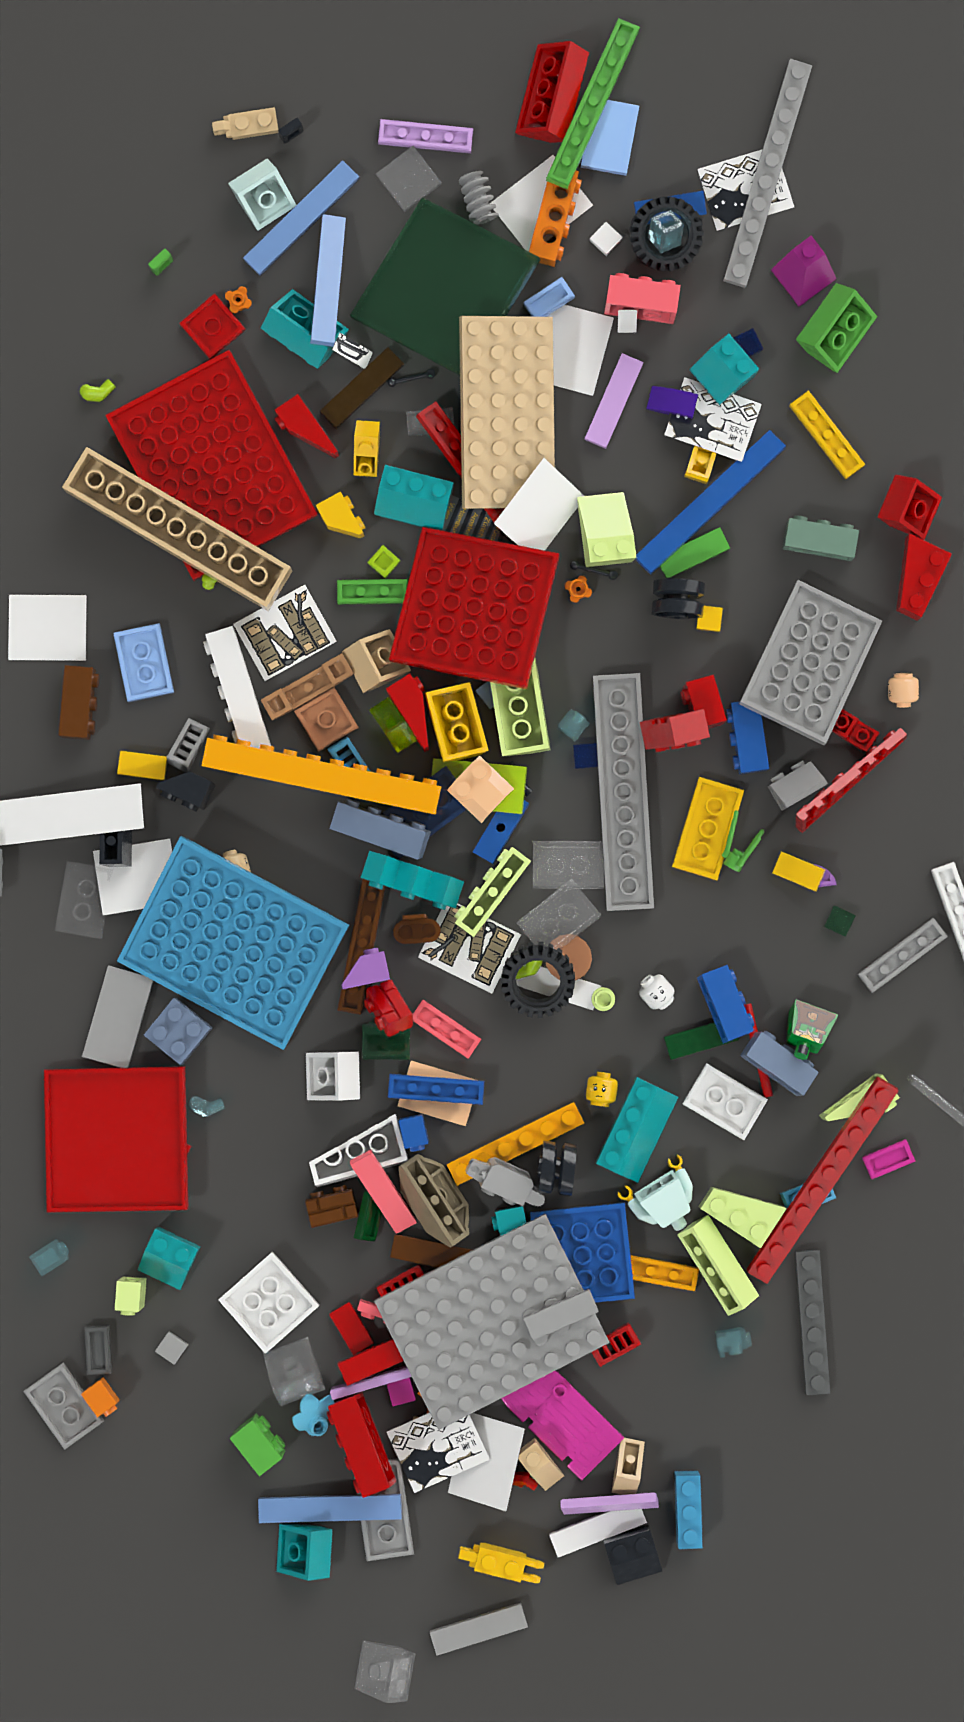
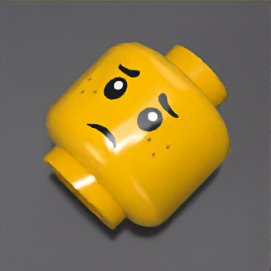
[586,1072,618,1107]

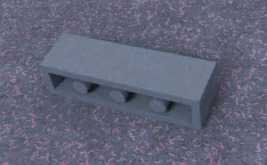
[329,798,431,860]

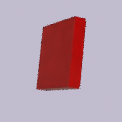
[179,293,246,360]

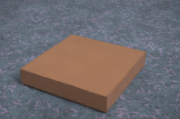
[294,687,359,752]

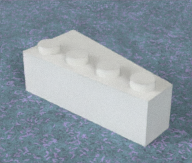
[309,1114,408,1187]

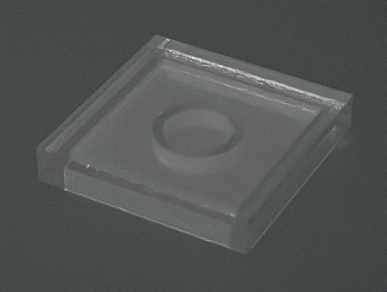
[376,146,442,212]

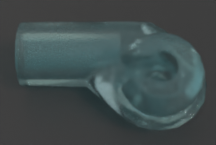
[189,1096,225,1117]

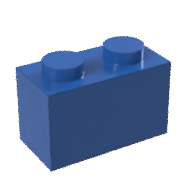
[399,1114,429,1152]

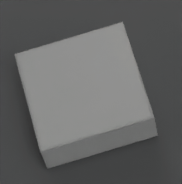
[155,1331,189,1365]

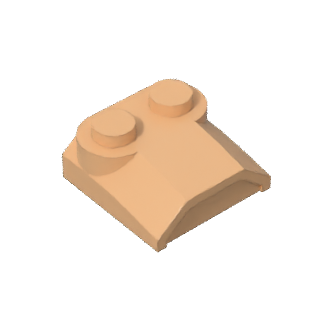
[447,756,514,823]

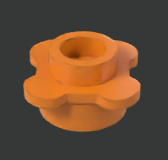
[225,286,252,313]
[565,576,592,603]

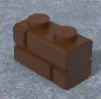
[305,1185,359,1228]

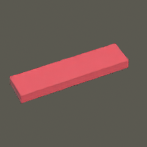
[350,1149,417,1234]

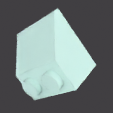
[228,158,296,230]

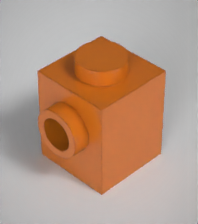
[81,1377,120,1418]

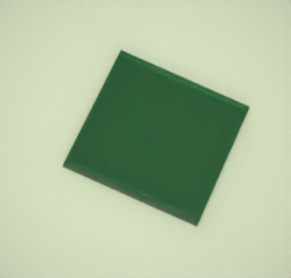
[350,197,540,376]

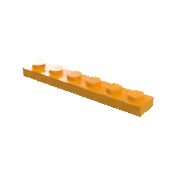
[446,1102,584,1186]

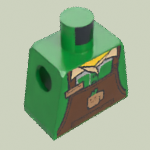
[786,999,838,1060]

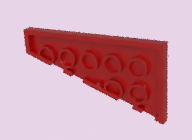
[796,728,907,833]

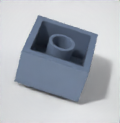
[144,998,213,1065]

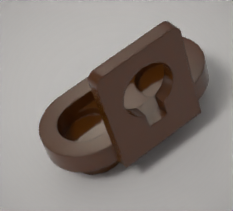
[393,914,441,944]

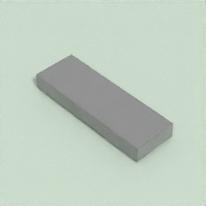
[523,1289,599,1340]

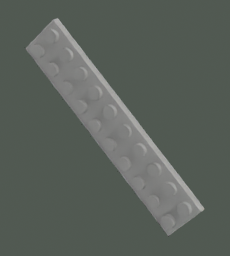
[593,673,654,911]

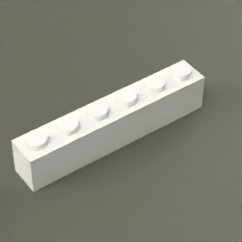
[203,626,271,748]

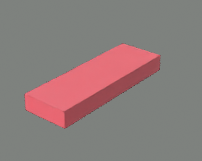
[413,1000,481,1059]

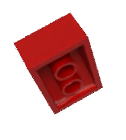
[386,674,429,753]

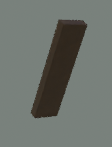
[320,347,404,429]

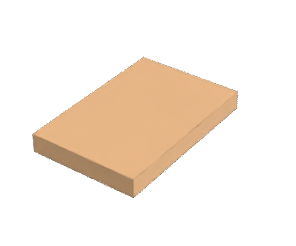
[398,1061,476,1126]

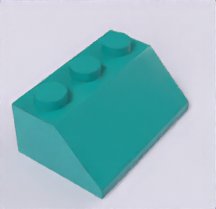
[261,289,349,369]
[374,465,454,530]

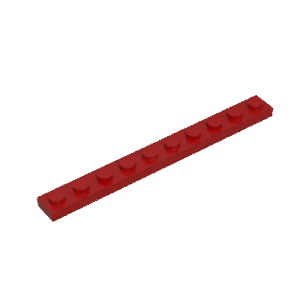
[746,1076,899,1284]

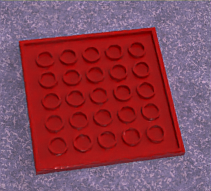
[389,527,560,689]

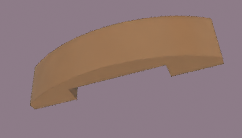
[261,653,354,721]

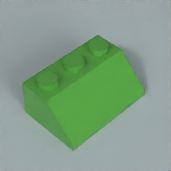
[796,283,878,373]

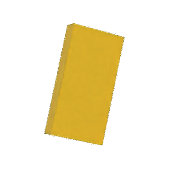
[117,751,167,781]
[772,851,826,892]

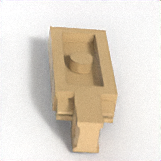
[212,107,279,140]

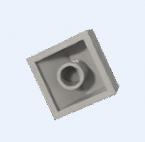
[768,761,828,811]

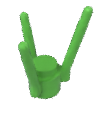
[721,810,764,872]

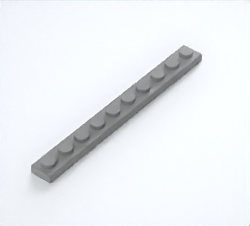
[723,59,812,288]

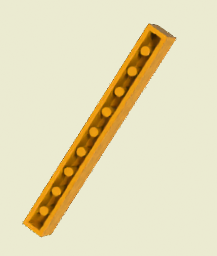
[202,734,441,814]

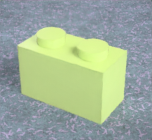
[115,1276,147,1315]

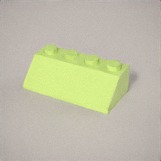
[490,658,551,756]

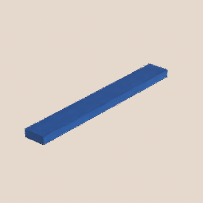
[635,430,786,575]

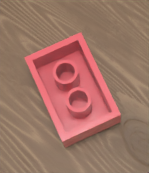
[604,273,681,324]

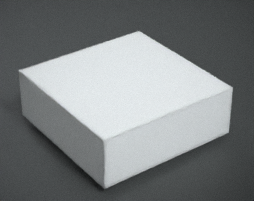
[590,222,623,256]

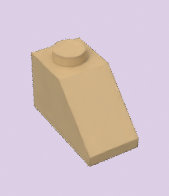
[518,1438,564,1491]
[611,1438,645,1495]

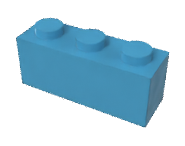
[674,1471,703,1549]

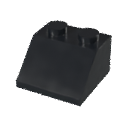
[603,1525,662,1585]

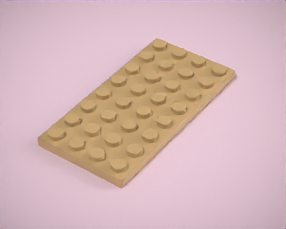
[459,316,555,509]

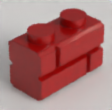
[364,979,413,1037]

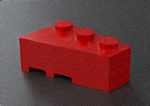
[896,533,952,621]
[640,709,710,752]

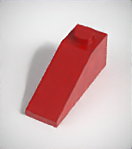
[274,394,339,458]

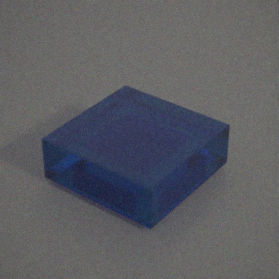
[733,328,763,357]
[573,743,598,769]

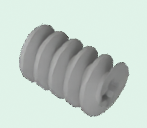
[459,171,499,225]

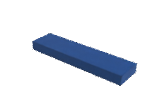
[388,1074,484,1105]

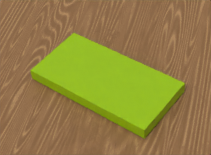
[432,758,527,814]

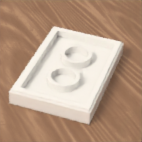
[682,1063,768,1140]

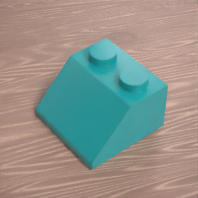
[690,334,759,406]
[138,1227,201,1290]
[277,1523,332,1581]

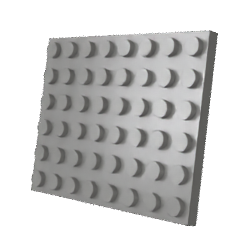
[374,1213,610,1430]

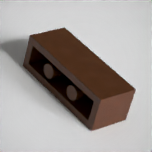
[59,665,99,740]

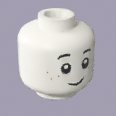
[639,974,674,1010]

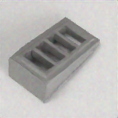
[166,718,210,773]

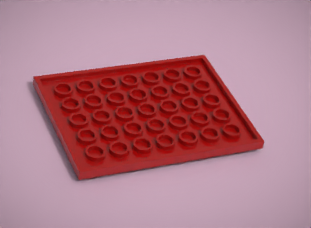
[105,350,318,581]

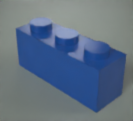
[726,702,769,775]
[697,965,754,1044]

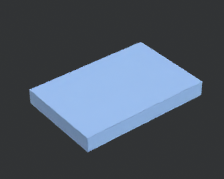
[581,100,639,176]
[113,623,174,702]

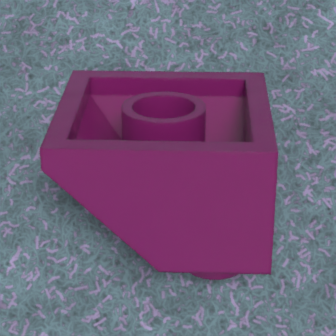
[771,236,837,307]

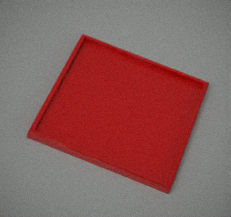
[44,1066,188,1212]

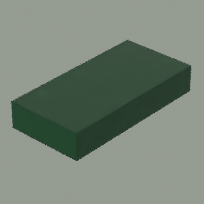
[354,1191,382,1242]

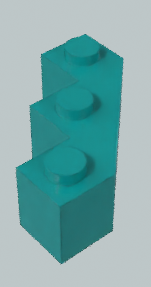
[361,851,464,910]

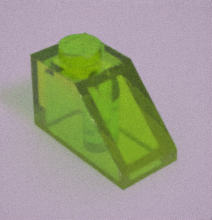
[369,697,417,753]

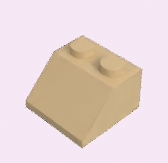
[342,629,411,693]

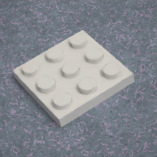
[219,1251,319,1354]

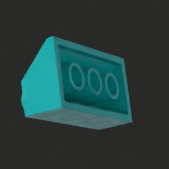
[595,1077,678,1182]

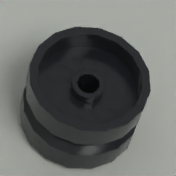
[652,578,705,619]
[537,1141,577,1196]

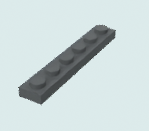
[795,1249,830,1395]

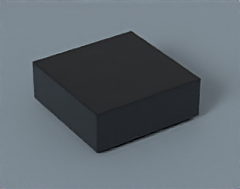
[278,117,303,144]

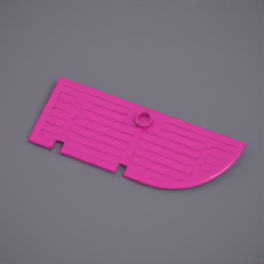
[501,1370,624,1480]

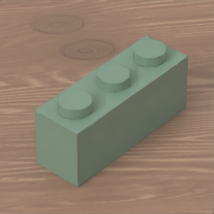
[782,516,859,561]

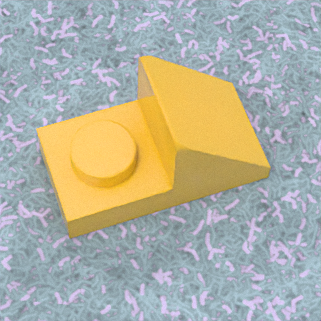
[684,445,716,484]

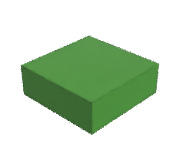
[148,248,173,276]

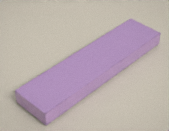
[378,119,473,153]
[585,353,643,449]
[330,1366,412,1400]
[561,1493,659,1515]

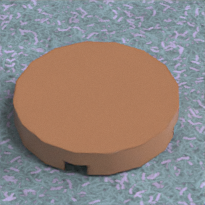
[546,934,592,981]

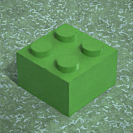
[230,1413,286,1477]

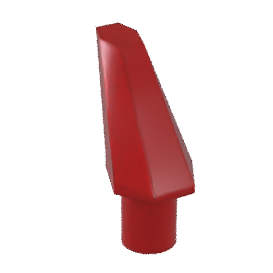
[512,1472,538,1490]

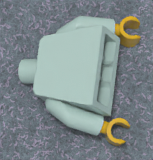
[618,1155,693,1231]

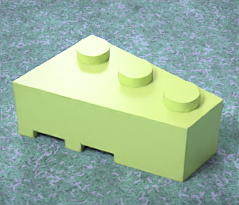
[698,1187,787,1248]

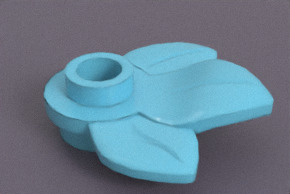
[292,1394,334,1436]

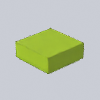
[367,545,401,579]

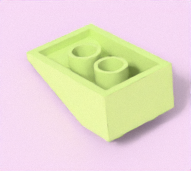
[577,492,636,567]
[819,1073,900,1121]

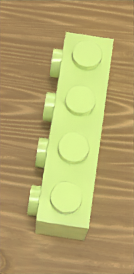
[454,847,531,937]
[677,1215,759,1316]

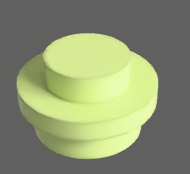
[591,987,615,1011]

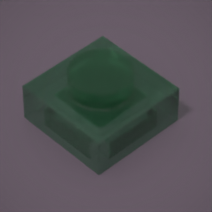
[824,905,856,937]

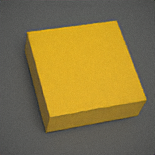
[696,606,723,632]

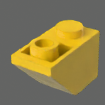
[354,420,380,477]
[316,491,365,538]

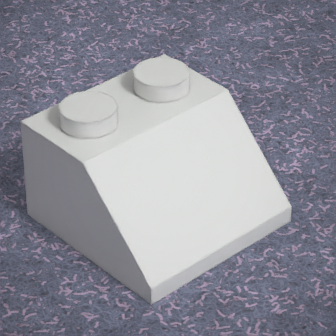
[306,1052,360,1101]

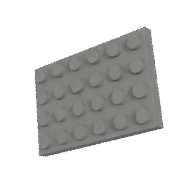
[739,580,882,745]

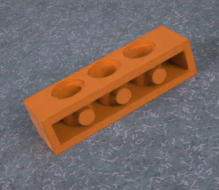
[528,165,582,267]

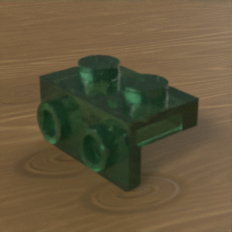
[362,1021,410,1060]

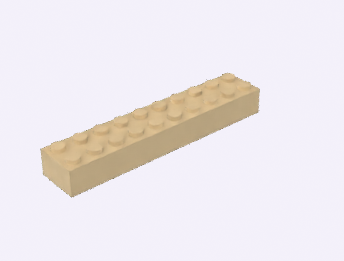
[62,447,292,611]

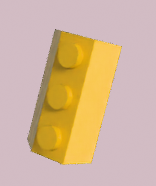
[425,682,489,762]

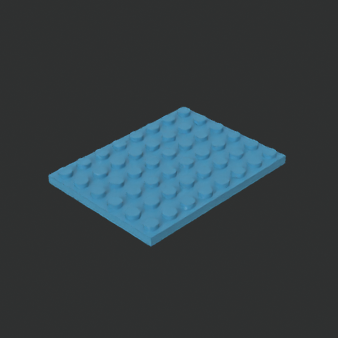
[117,836,349,1050]

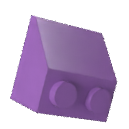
[341,948,390,989]

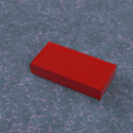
[329,1301,374,1355]

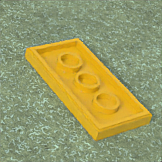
[672,777,744,881]

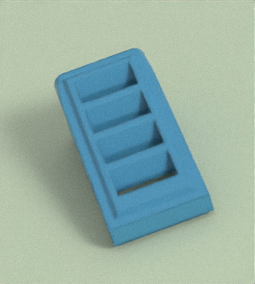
[327,736,371,772]

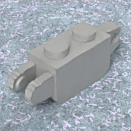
[465,1157,545,1207]

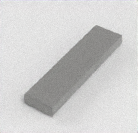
[857,918,948,993]
[430,1602,528,1656]

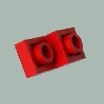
[832,709,880,753]

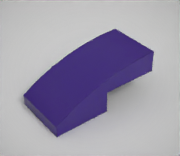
[646,386,699,419]

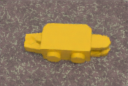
[458,1543,544,1583]

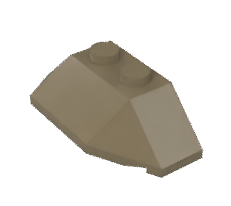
[399,1154,469,1247]

